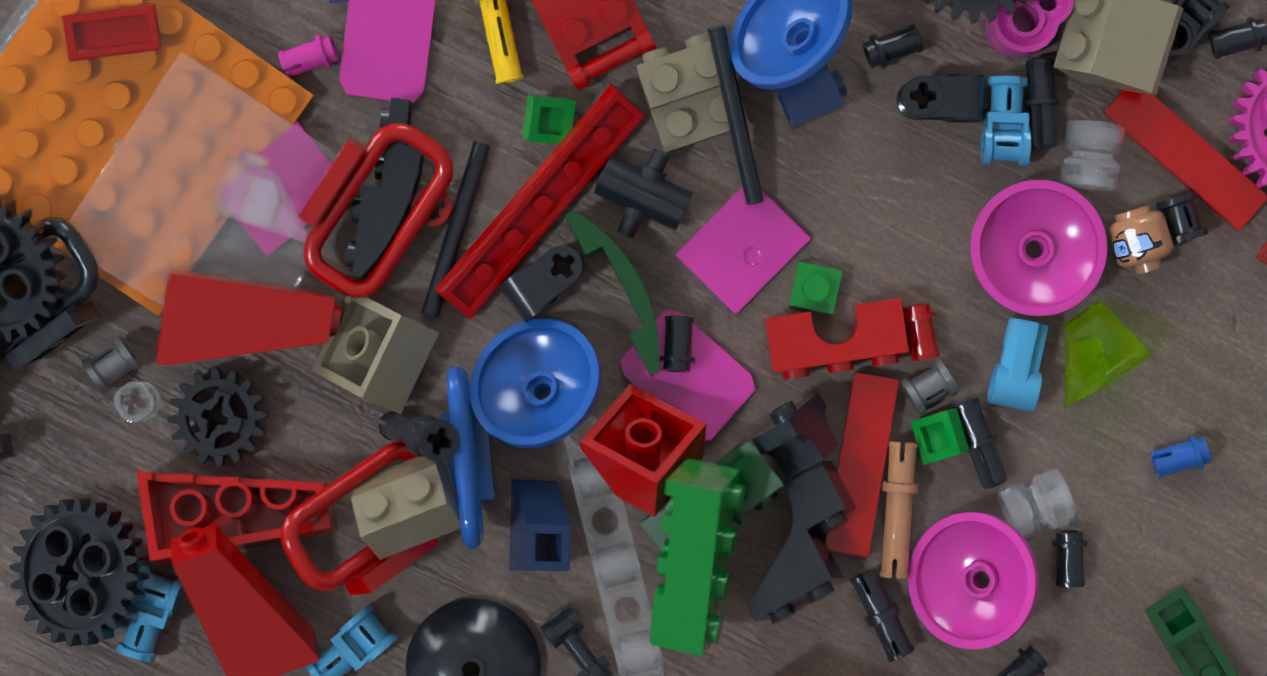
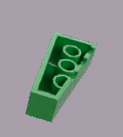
[649,458,745,656]

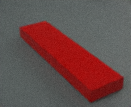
[1102,90,1267,231]
[824,372,899,558]

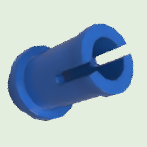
[1150,435,1211,478]

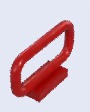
[298,123,453,298]
[281,442,439,596]

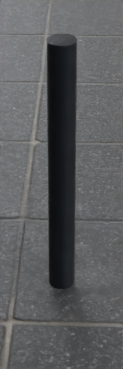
[707,25,764,205]
[421,141,491,318]

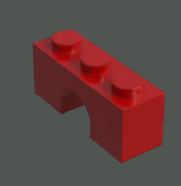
[764,298,909,380]

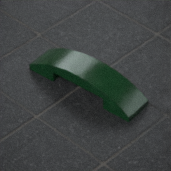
[565,211,660,378]
[1144,586,1238,676]

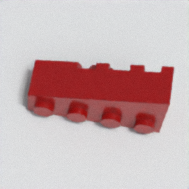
[136,471,339,564]

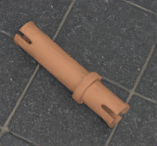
[880,441,918,579]

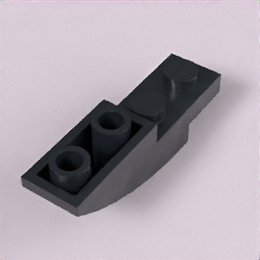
[346,98,425,279]

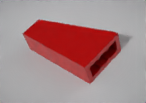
[155,269,341,365]
[171,524,319,676]

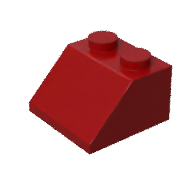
[580,384,707,517]

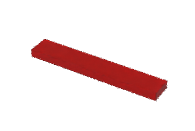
[435,85,646,320]

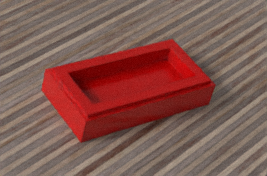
[62,4,162,62]

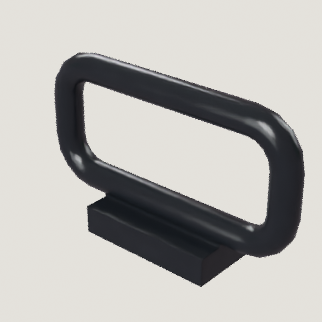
[0,217,101,371]

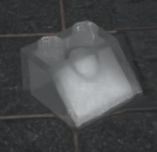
[210,148,307,242]

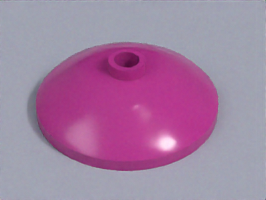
[970,180,1107,316]
[908,512,1039,649]

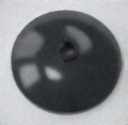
[406,598,541,676]

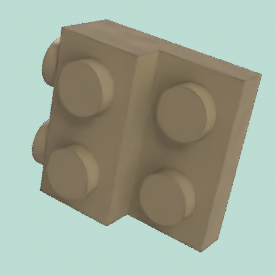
[636,32,750,153]

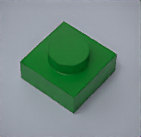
[522,94,576,144]
[788,261,843,315]
[911,408,969,465]

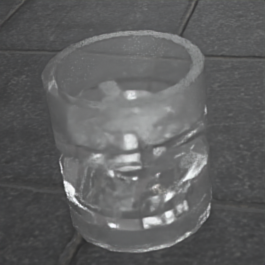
[1060,120,1126,191]
[996,467,1078,541]

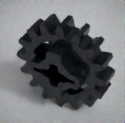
[168,368,269,466]

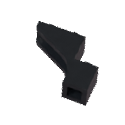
[749,460,857,625]

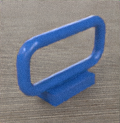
[441,366,496,550]

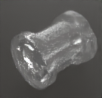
[114,382,162,422]

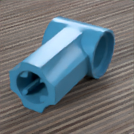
[987,318,1049,412]

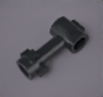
[540,606,613,676]

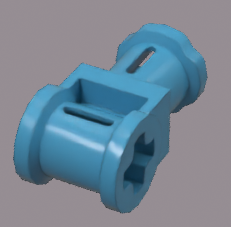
[980,76,1031,167]
[116,565,184,663]
[305,603,399,676]

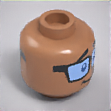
[1107,205,1174,275]

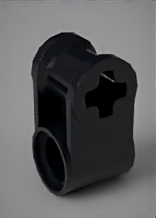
[1167,0,1230,63]
[896,74,984,123]
[498,245,584,323]

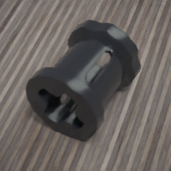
[1156,191,1209,245]

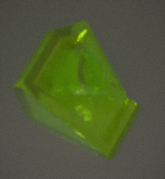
[1063,300,1151,408]

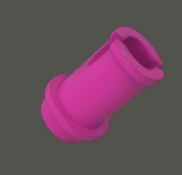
[278,34,339,79]

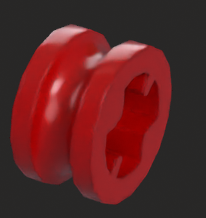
[411,187,453,228]

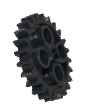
[0,199,67,342]
[9,498,149,647]

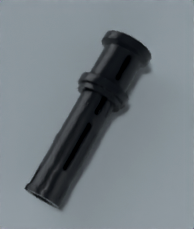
[378,411,460,462]

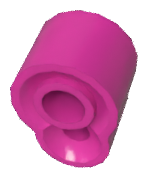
[985,0,1074,59]

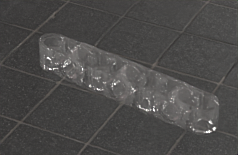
[564,414,665,676]

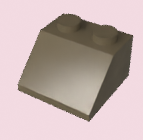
[1053,0,1183,96]
[311,296,439,414]
[351,456,460,560]

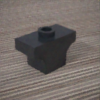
[752,392,839,479]

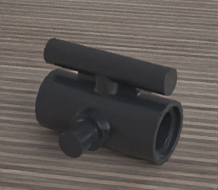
[594,148,693,238]

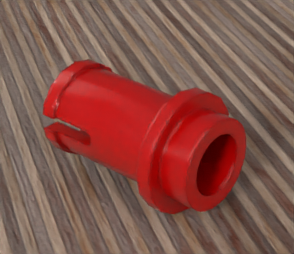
[903,303,940,361]

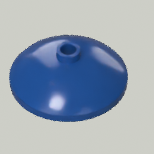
[730,0,853,89]
[470,319,601,448]

